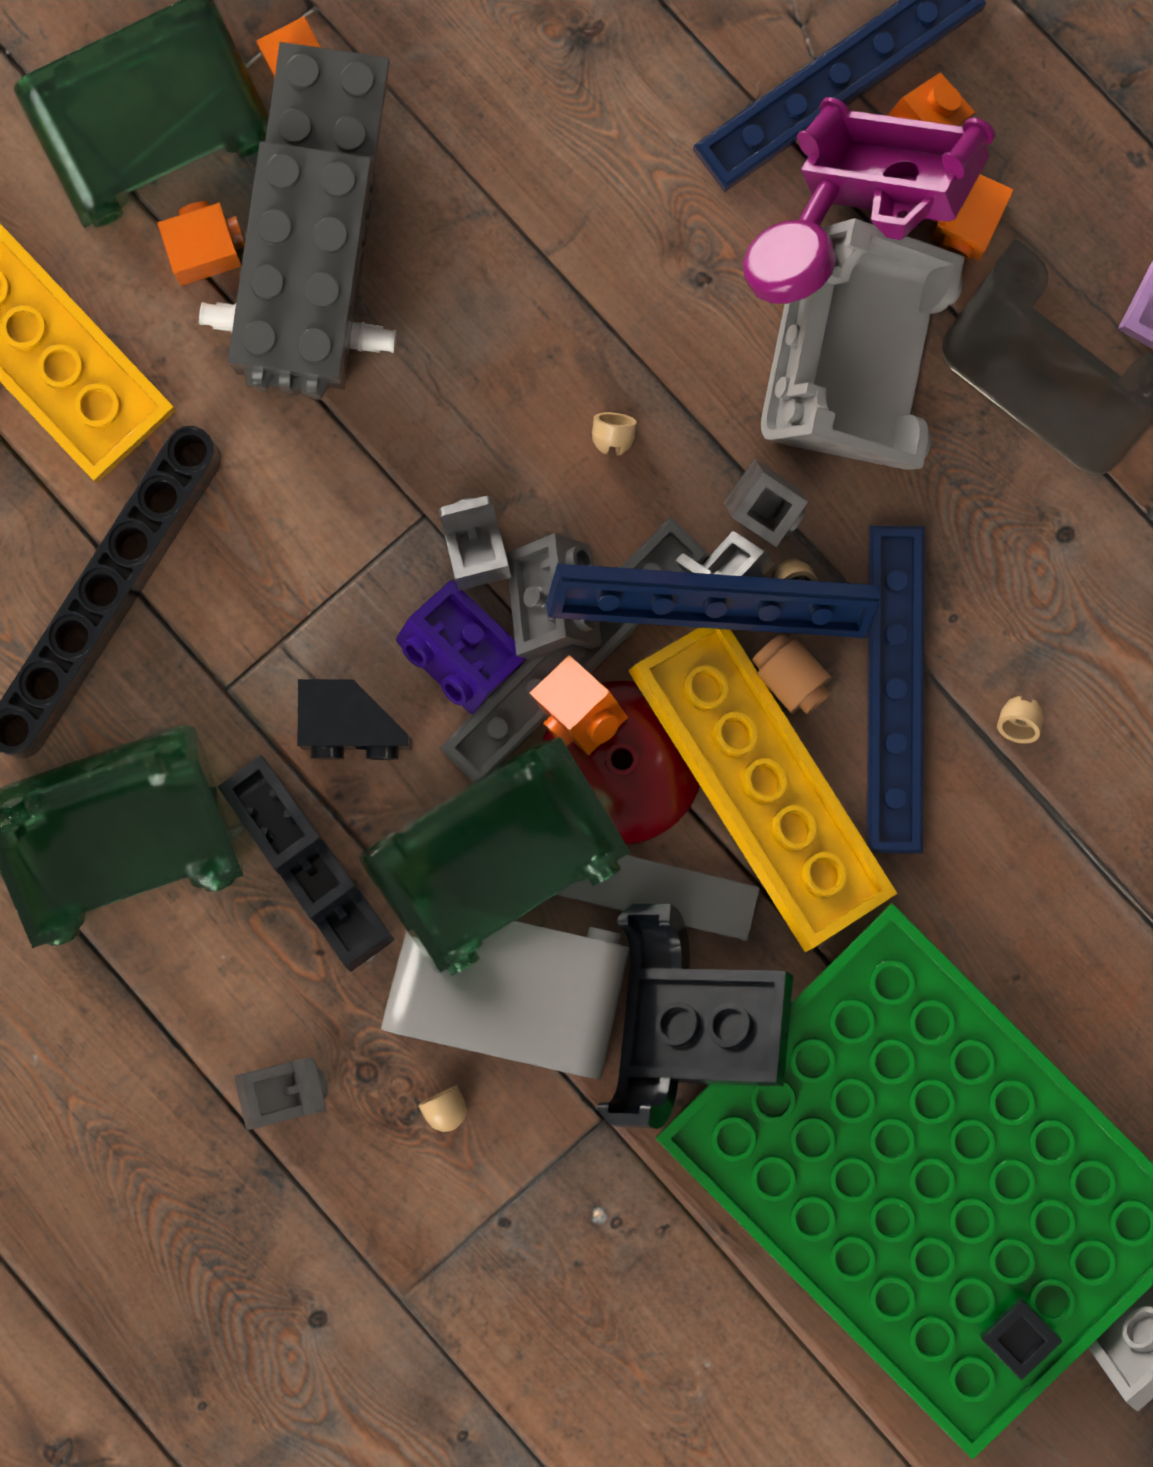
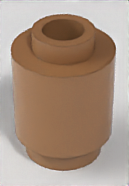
[752,633,832,714]

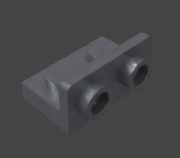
[506,533,601,660]

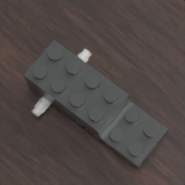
[199,42,397,400]

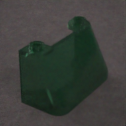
[14,0,269,228]
[0,725,244,948]
[357,737,630,976]

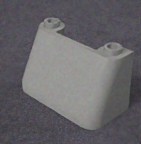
[761,218,965,470]
[381,890,630,1080]

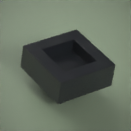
[980,1296,1062,1381]

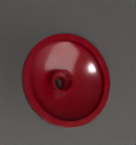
[539,681,700,845]

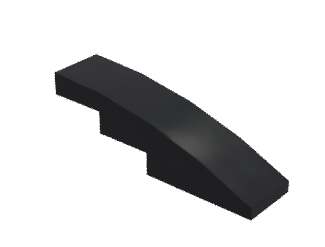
[218,755,395,972]

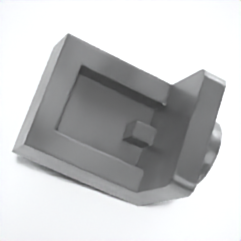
[438,496,512,591]
[675,531,775,577]
[234,1057,328,1130]

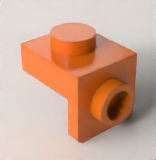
[887,72,976,127]

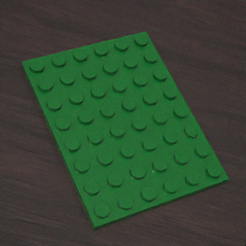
[655,903,1153,1460]

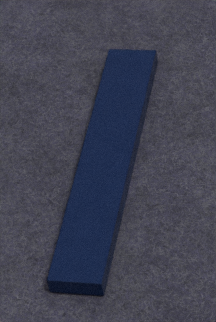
[693,0,986,193]
[866,526,925,854]
[546,563,881,638]

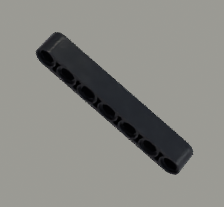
[0,426,220,758]

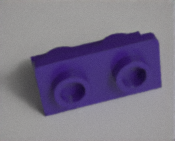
[396,579,527,715]

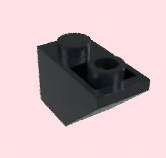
[297,679,412,760]

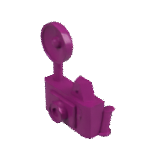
[742,97,996,304]

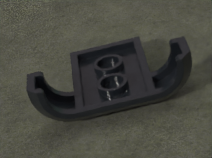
[597,904,793,1129]

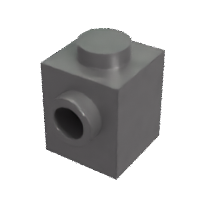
[724,459,808,547]

